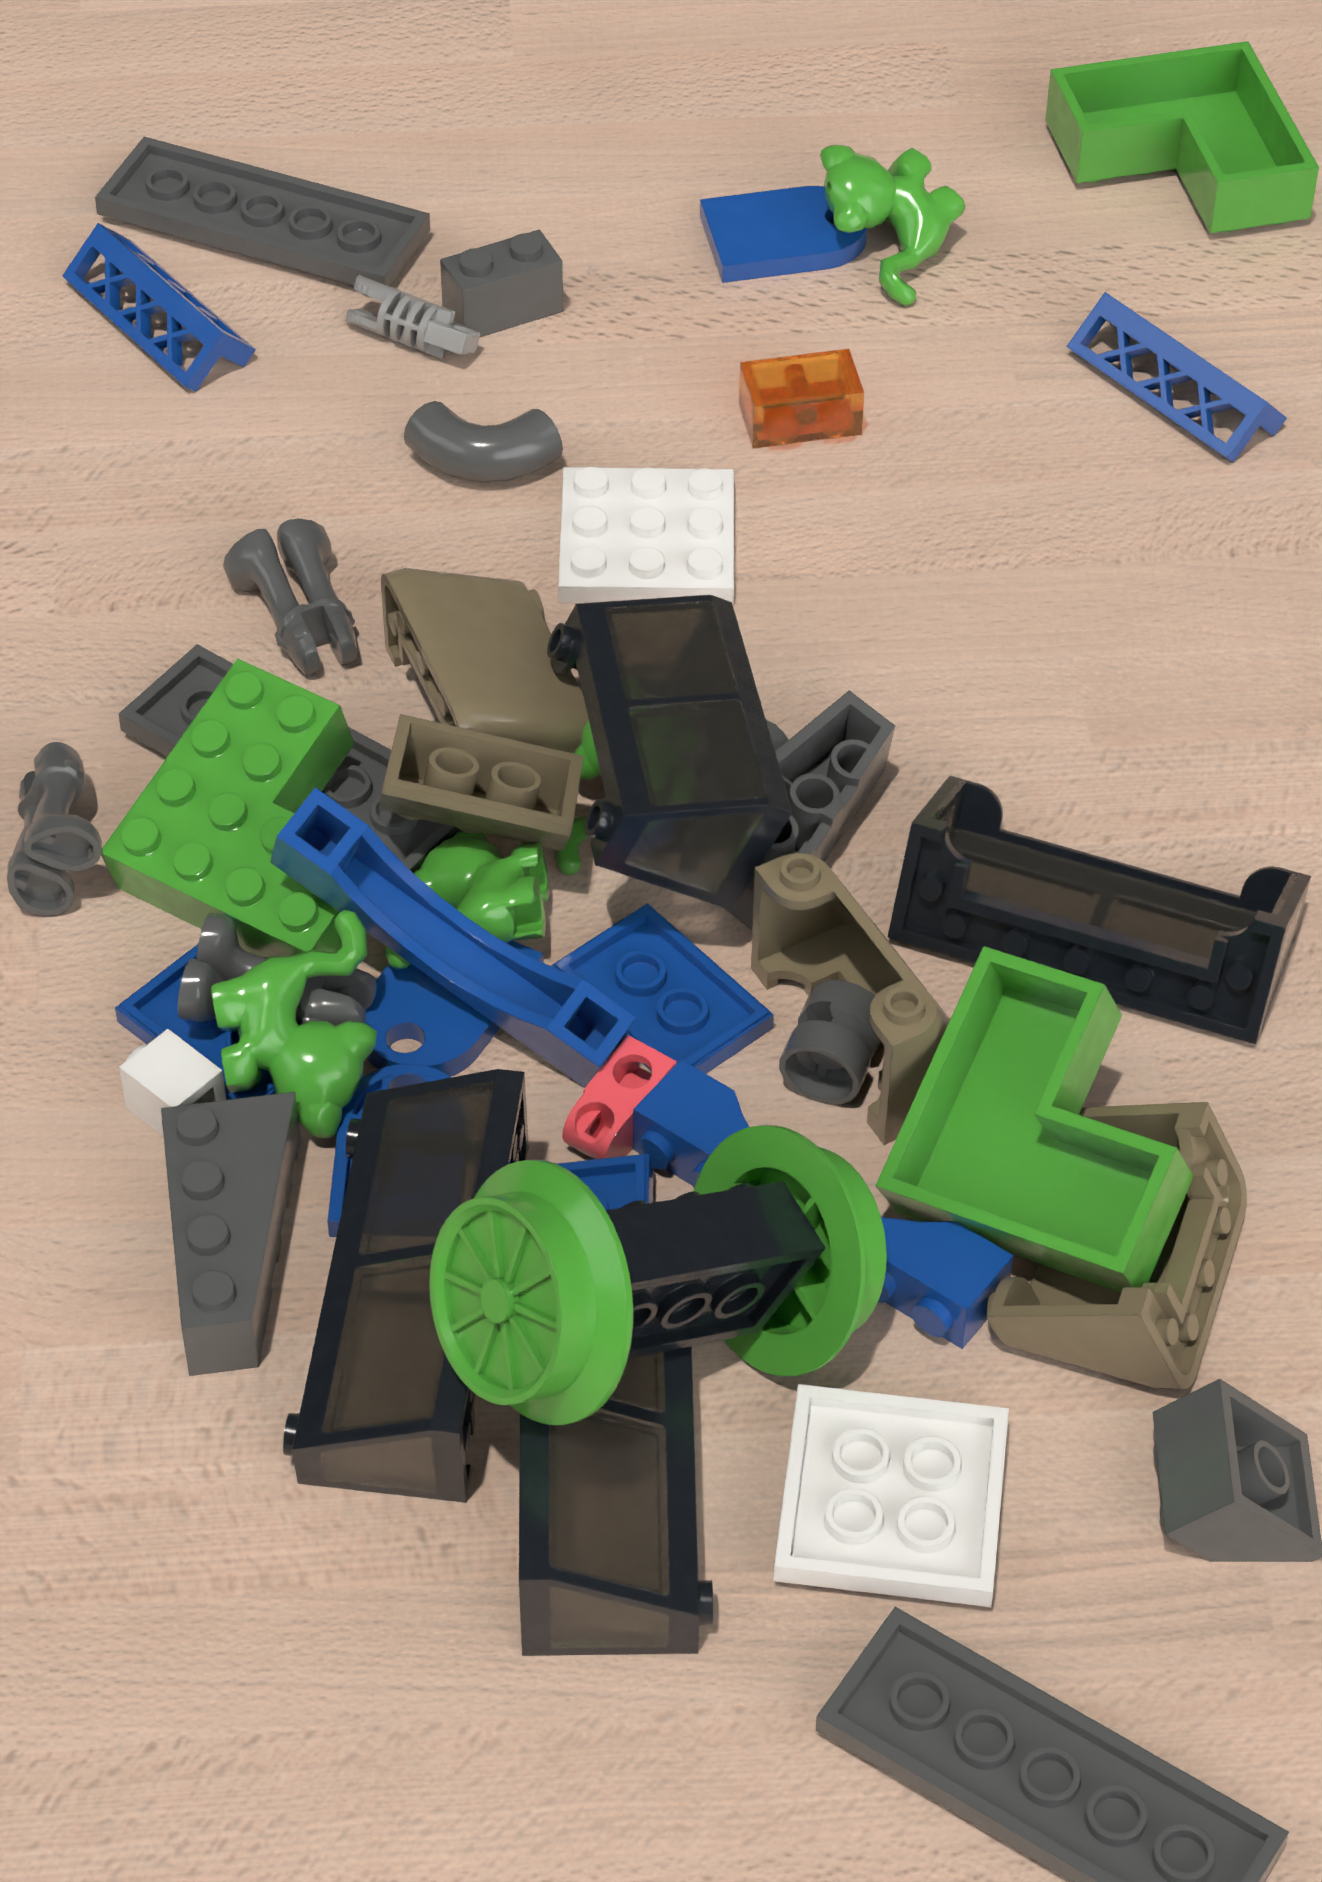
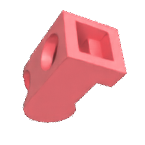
[562,1035,677,1159]

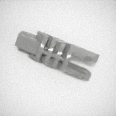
[345,275,480,358]

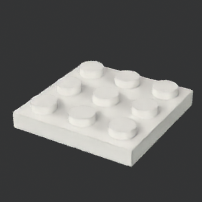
[558,467,734,605]
[773,1384,1009,1607]

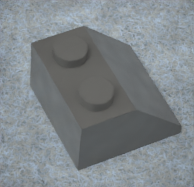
[1152,1379,1322,1562]

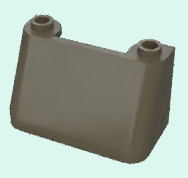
[381,568,589,753]
[751,853,950,1145]
[987,1102,1247,1389]

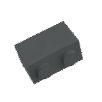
[440,229,563,337]

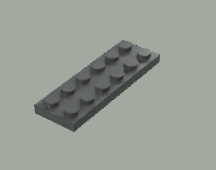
[95,136,430,287]
[118,644,462,873]
[816,1606,1289,1882]

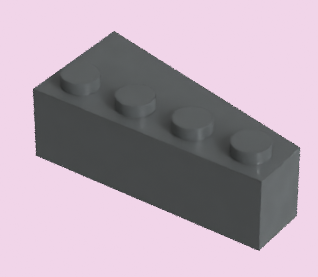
[677,690,896,930]
[161,1092,301,1376]

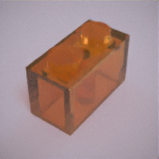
[739,349,864,449]

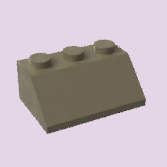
[378,714,584,851]

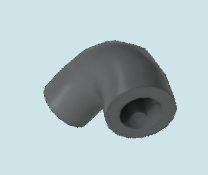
[404,401,563,482]

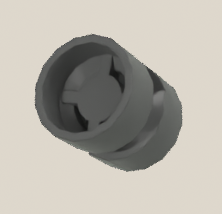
[779,980,881,1104]

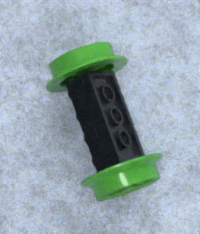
[430,1125,887,1425]

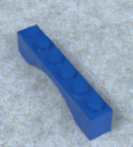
[270,787,637,1088]
[633,1059,1013,1349]

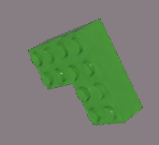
[1045,41,1319,233]
[101,658,355,958]
[875,946,1194,1293]

